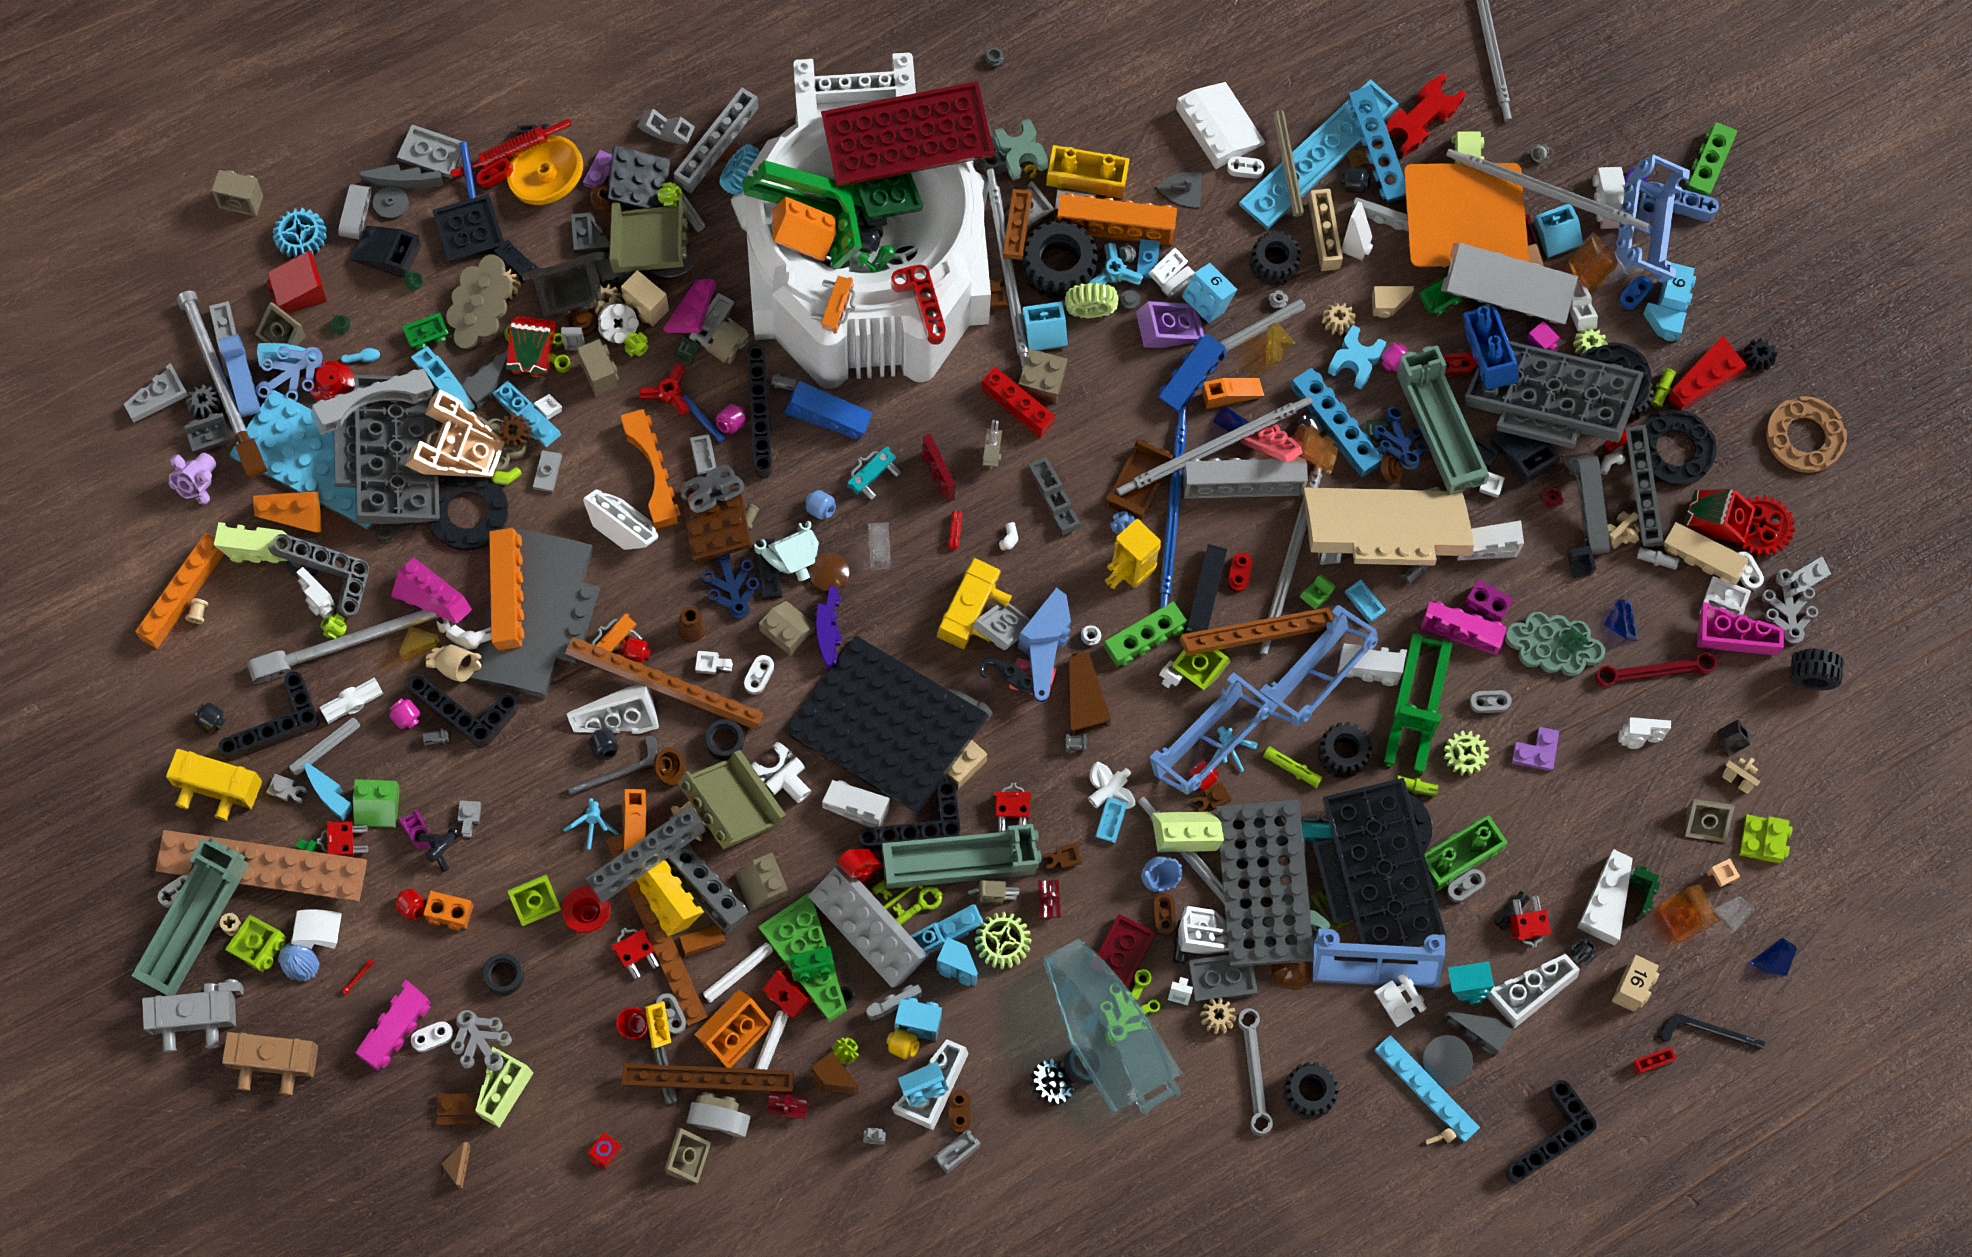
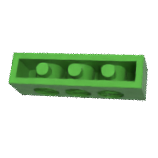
[1684,122,1738,197]
[1104,601,1187,667]

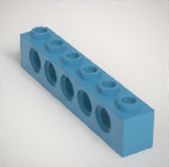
[1347,85,1406,204]
[1291,368,1383,479]

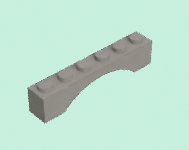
[311,368,434,435]

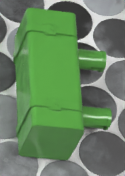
[1424,815,1508,892]

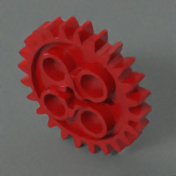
[1736,495,1795,558]

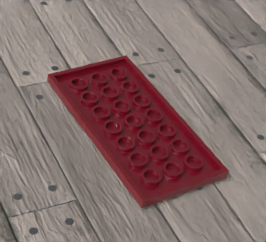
[821,81,995,187]

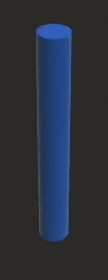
[459,142,476,199]
[682,395,725,443]

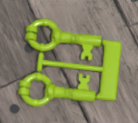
[870,880,943,925]

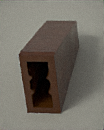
[1068,652,1111,736]

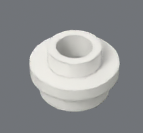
[1081,626,1101,646]

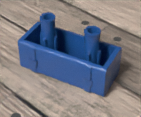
[1463,305,1519,390]

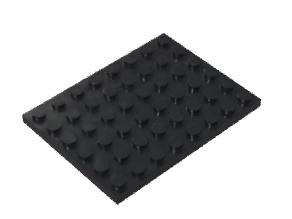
[784,636,989,814]

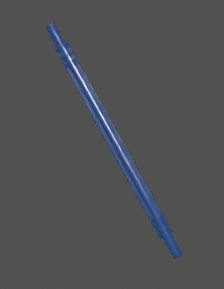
[1159,407,1187,609]

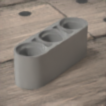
[338,184,371,240]

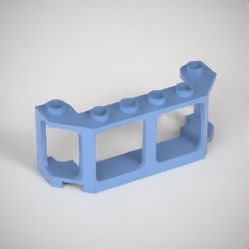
[1616,154,1690,283]

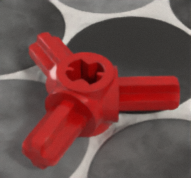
[639,364,690,416]

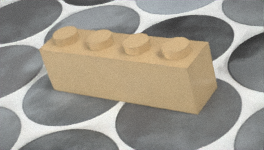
[1308,189,1343,271]
[1664,523,1749,585]

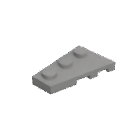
[1004,181,1055,230]
[124,363,188,423]

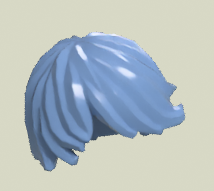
[1141,857,1182,892]
[277,942,320,982]

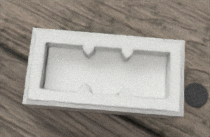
[1148,247,1188,287]

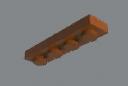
[1003,189,1033,260]

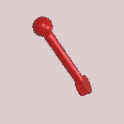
[341,959,374,995]

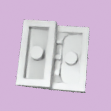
[1699,576,1751,615]
[291,910,342,949]

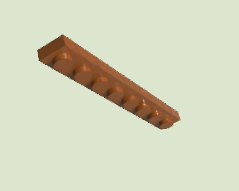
[1180,607,1334,656]

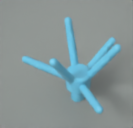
[1210,726,1258,772]
[563,798,619,850]

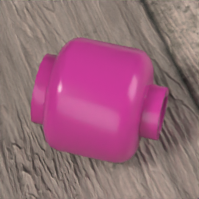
[1380,343,1409,372]
[716,404,746,434]
[389,698,420,729]

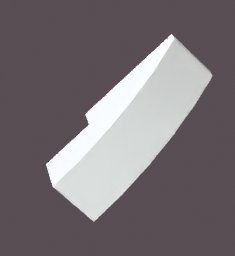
[1569,274,1598,332]

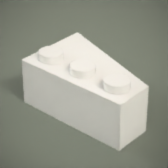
[1457,521,1524,561]
[822,780,889,827]

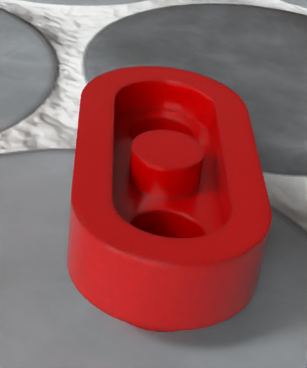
[476,158,514,188]
[1442,353,1476,376]
[1228,552,1252,593]

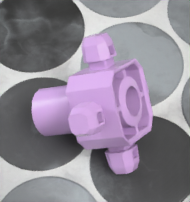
[168,453,216,505]

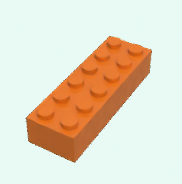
[1057,193,1177,246]

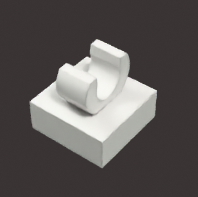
[1159,660,1185,688]
[1168,977,1193,1005]

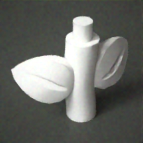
[1088,762,1135,809]

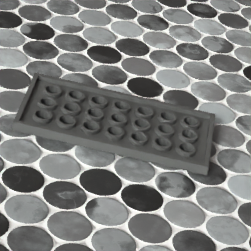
[1216,800,1314,967]

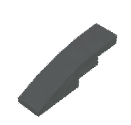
[360,164,444,189]
[1028,457,1081,535]

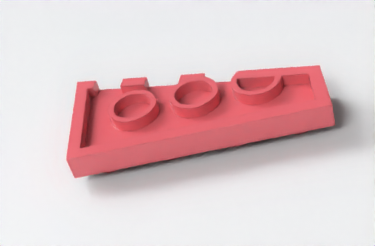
[1240,424,1303,462]

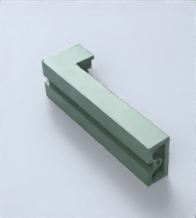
[1397,345,1489,495]
[881,824,1041,889]
[132,838,249,996]

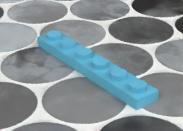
[1374,1035,1480,1143]

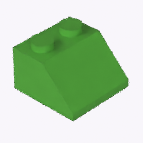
[353,779,400,828]

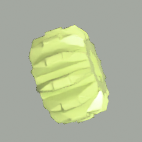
[1573,327,1608,354]

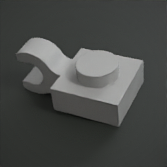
[458,801,481,838]

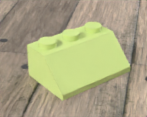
[1152,812,1224,852]

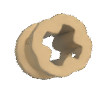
[185,598,208,624]
[220,913,242,937]

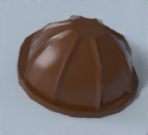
[652,747,685,785]
[1271,962,1311,989]

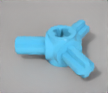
[1090,243,1143,285]

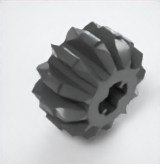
[186,385,221,419]

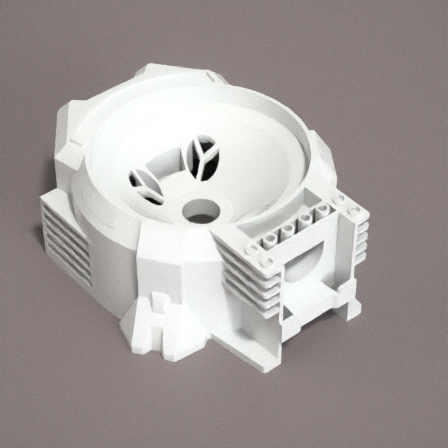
[731,53,991,389]

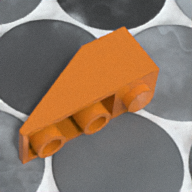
[1202,378,1264,409]
[622,789,646,852]

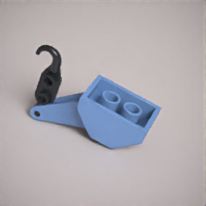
[979,588,1071,703]

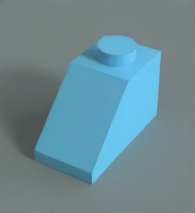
[1643,303,1686,341]

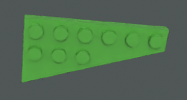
[759,892,847,1022]

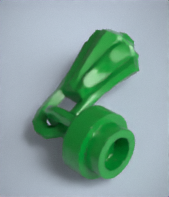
[855,245,895,273]

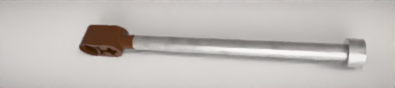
[176,291,267,479]

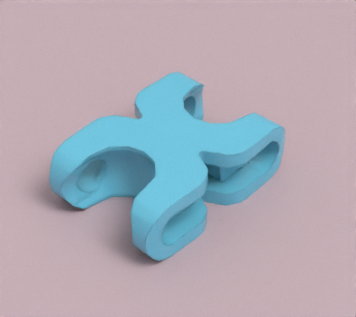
[1328,325,1386,390]

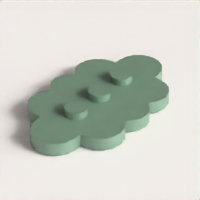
[1504,612,1605,676]

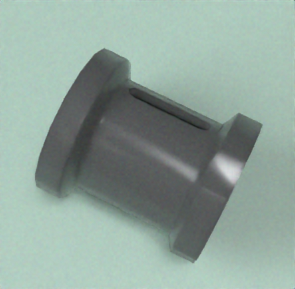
[1065,734,1087,752]

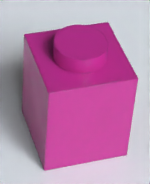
[1526,321,1560,351]

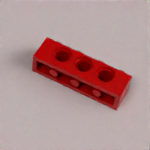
[981,367,1055,438]

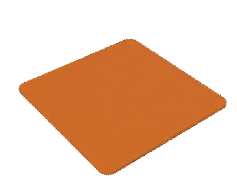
[1404,163,1529,267]

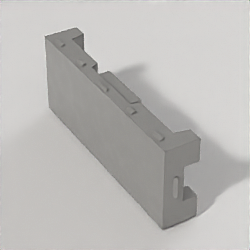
[1441,243,1578,324]

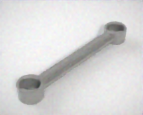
[1238,1008,1273,1136]

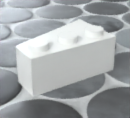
[1592,167,1625,229]
[1337,643,1407,686]

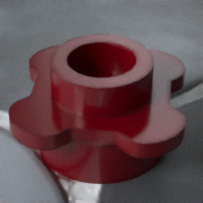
[1541,487,1564,508]

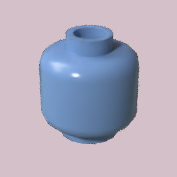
[805,490,836,520]

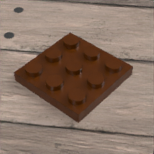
[684,493,752,563]

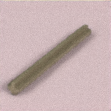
[1273,110,1304,217]

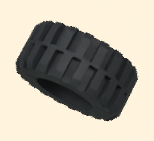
[1022,220,1097,299]

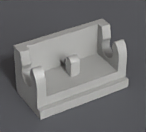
[933,1130,981,1174]

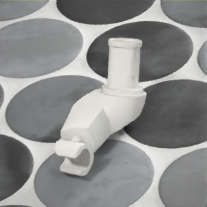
[437,618,492,650]

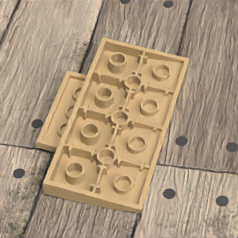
[1303,488,1474,566]

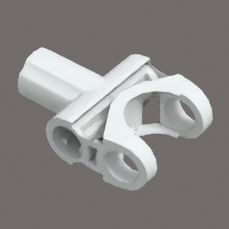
[751,742,811,803]

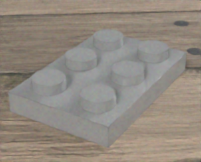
[397,125,463,179]
[973,603,1031,650]

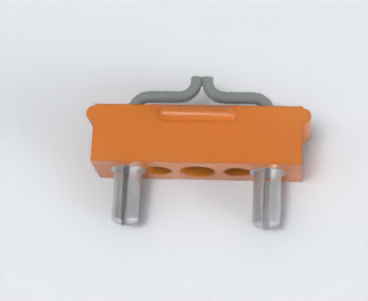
[811,276,856,334]
[592,614,643,653]

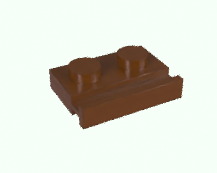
[436,1093,480,1126]

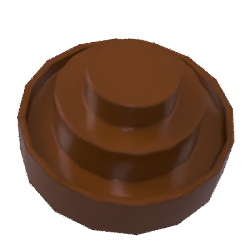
[590,183,612,212]
[568,307,598,336]
[1380,453,1405,482]

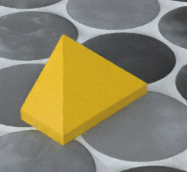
[645,1001,671,1048]

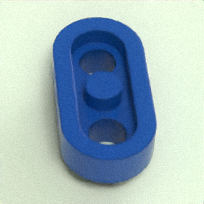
[1619,276,1653,310]

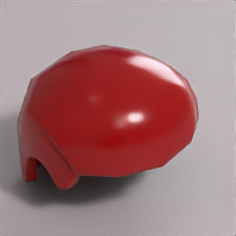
[616,1007,649,1040]

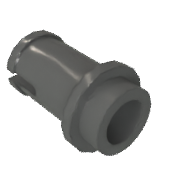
[771,373,797,391]
[423,728,450,746]

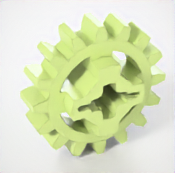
[1444,731,1489,776]

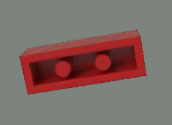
[1633,1047,1676,1075]

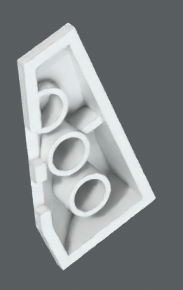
[1341,201,1373,261]
[567,684,659,734]

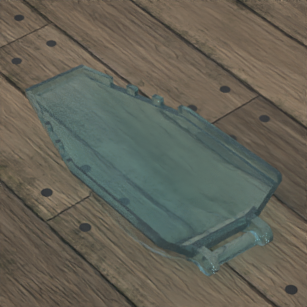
[1043,938,1183,1115]

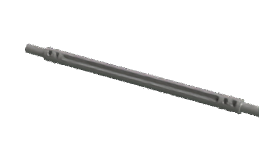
[1476,0,1512,122]
[1446,149,1649,231]
[987,169,1029,371]
[1116,396,1313,496]
[1259,454,1325,656]
[1138,797,1276,948]

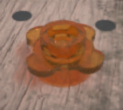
[1347,147,1368,167]

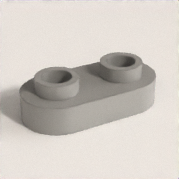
[1470,690,1511,713]
[1447,869,1486,903]
[656,994,686,1035]

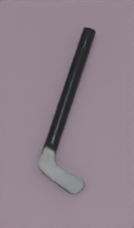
[1660,1013,1765,1049]

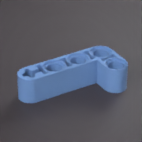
[1637,181,1719,222]
[218,334,261,418]

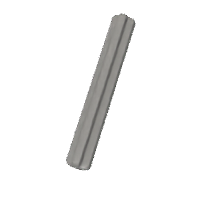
[289,718,360,776]

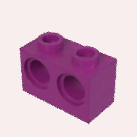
[1464,579,1514,623]

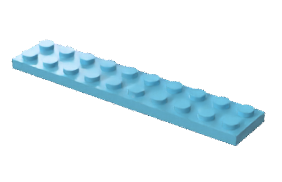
[1239,79,1399,230]

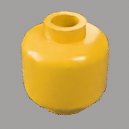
[887,1028,920,1060]

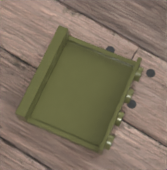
[610,196,688,273]
[678,750,786,849]

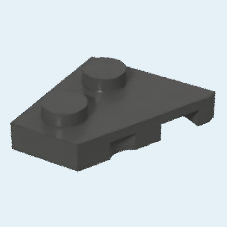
[571,213,610,253]

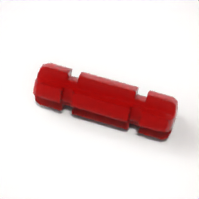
[1604,425,1636,453]
[948,511,962,550]

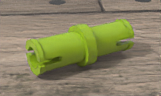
[1650,368,1676,409]
[1396,775,1438,798]

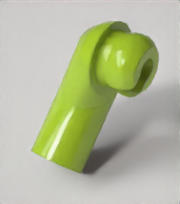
[491,467,522,485]

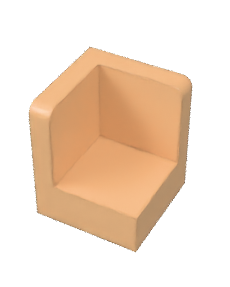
[1707,859,1740,887]

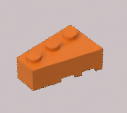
[253,492,322,533]

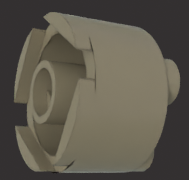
[706,317,749,365]

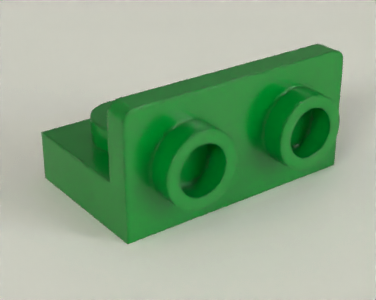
[789,946,836,982]

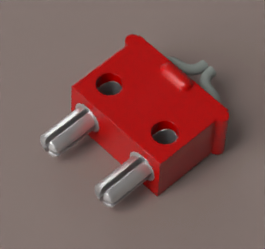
[994,783,1032,832]
[317,821,368,857]
[1510,896,1552,948]
[612,928,659,979]

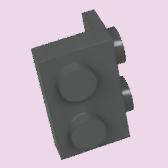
[184,413,232,454]

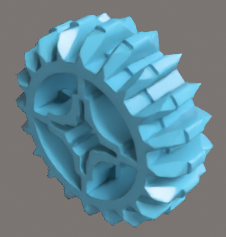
[720,144,760,195]
[273,207,327,258]

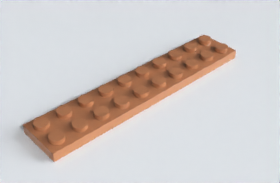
[155,830,367,902]

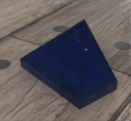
[1213,406,1250,432]
[1604,599,1638,641]
[1751,937,1797,976]

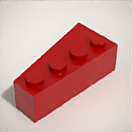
[1667,335,1747,411]

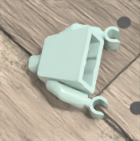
[754,521,819,581]

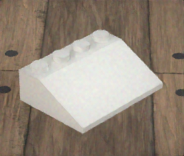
[1176,82,1265,169]

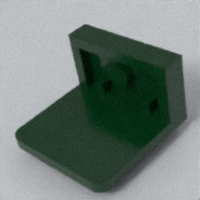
[1629,866,1660,922]

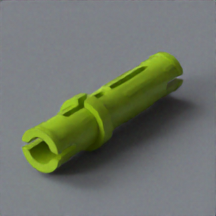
[1263,746,1323,788]

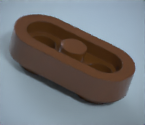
[1153,893,1176,936]
[949,1090,971,1134]

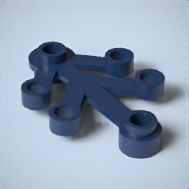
[1373,407,1428,470]
[702,554,759,619]

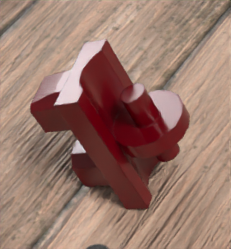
[1038,880,1061,918]
[767,1092,808,1119]

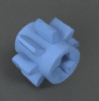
[1110,511,1135,534]

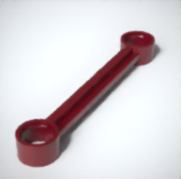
[1595,652,1717,688]

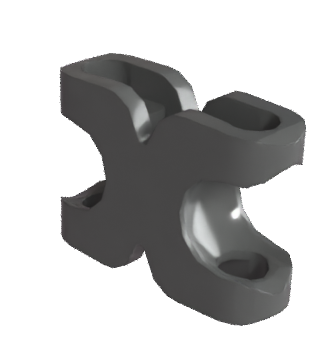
[679,465,744,513]

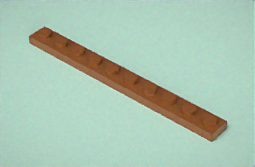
[565,637,764,730]
[605,833,708,1028]

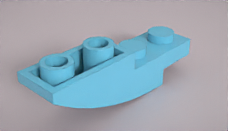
[411,346,475,411]
[493,381,561,447]
[910,904,984,954]

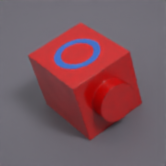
[588,1132,622,1169]

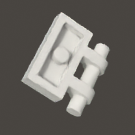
[1374,972,1427,1027]

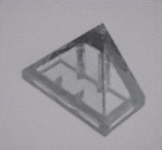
[1713,896,1755,933]

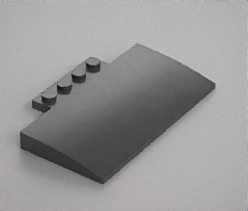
[1465,341,1643,449]
[334,374,440,524]
[468,529,600,699]

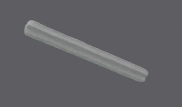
[1220,299,1305,351]

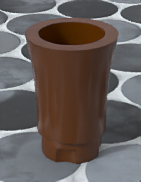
[678,606,707,642]

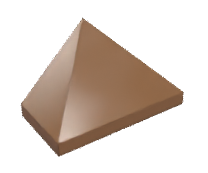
[441,1142,471,1189]

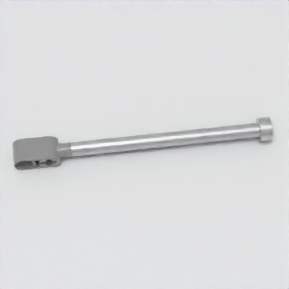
[247,610,439,684]

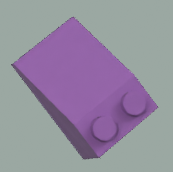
[1136,301,1204,348]

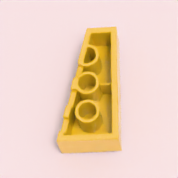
[637,860,704,937]

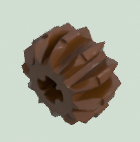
[498,413,533,447]

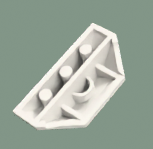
[583,489,658,550]
[1178,906,1229,955]

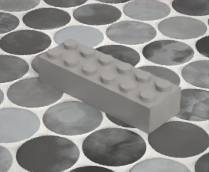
[1183,456,1308,499]
[808,866,928,988]

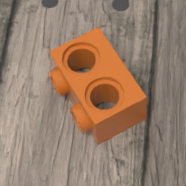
[423,891,473,931]

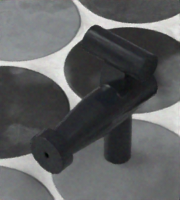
[419,827,460,872]

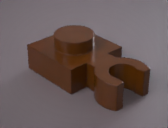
[989,275,1008,309]
[1192,782,1232,812]
[1043,843,1082,870]

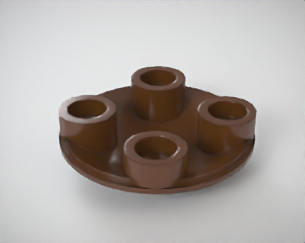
[809,553,849,591]

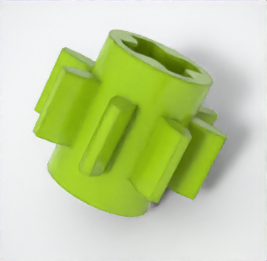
[658,182,682,207]
[624,332,648,357]
[321,614,347,639]
[832,1038,859,1064]

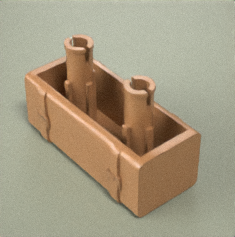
[222,1032,318,1095]

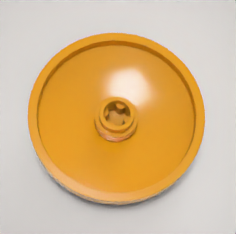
[507,135,583,205]

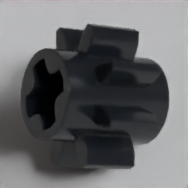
[1570,938,1596,965]

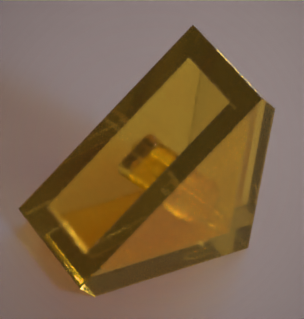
[399,626,441,662]

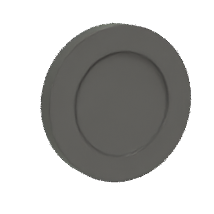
[373,186,409,220]

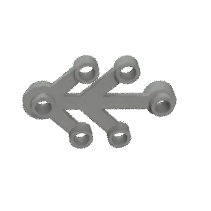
[1762,569,1818,644]
[451,1010,512,1071]

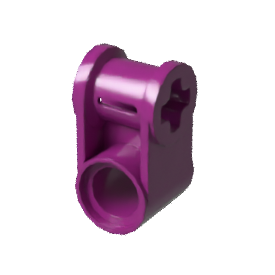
[398,808,430,850]

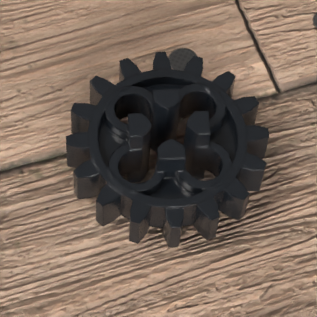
[1030,1059,1075,1106]

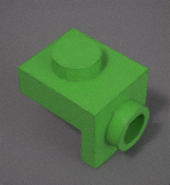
[1300,574,1335,610]

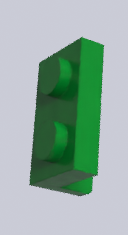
[1418,276,1463,315]
[402,313,449,351]

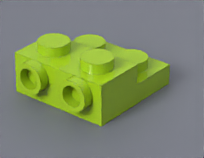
[1739,814,1792,864]
[225,915,287,973]

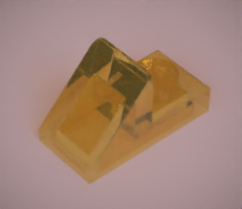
[1266,322,1295,366]

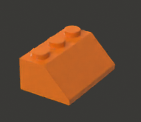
[772,197,836,261]
[694,989,772,1068]

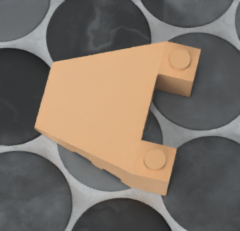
[405,390,505,477]

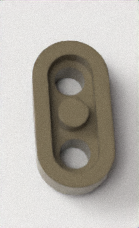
[696,1092,739,1111]

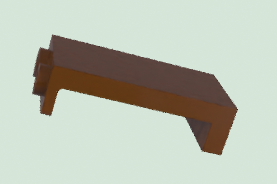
[1105,439,1173,522]

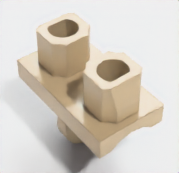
[1607,511,1640,549]
[1722,757,1761,794]

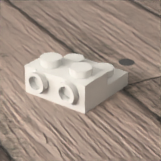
[297,567,336,618]
[1618,717,1671,749]

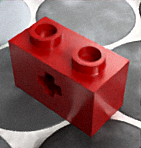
[763,967,812,1018]

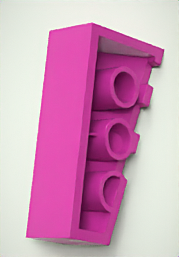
[391,557,472,623]
[1420,601,1507,655]
[1697,602,1784,656]
[356,979,431,1071]

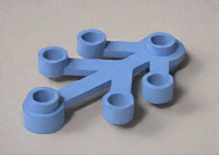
[256,346,323,401]

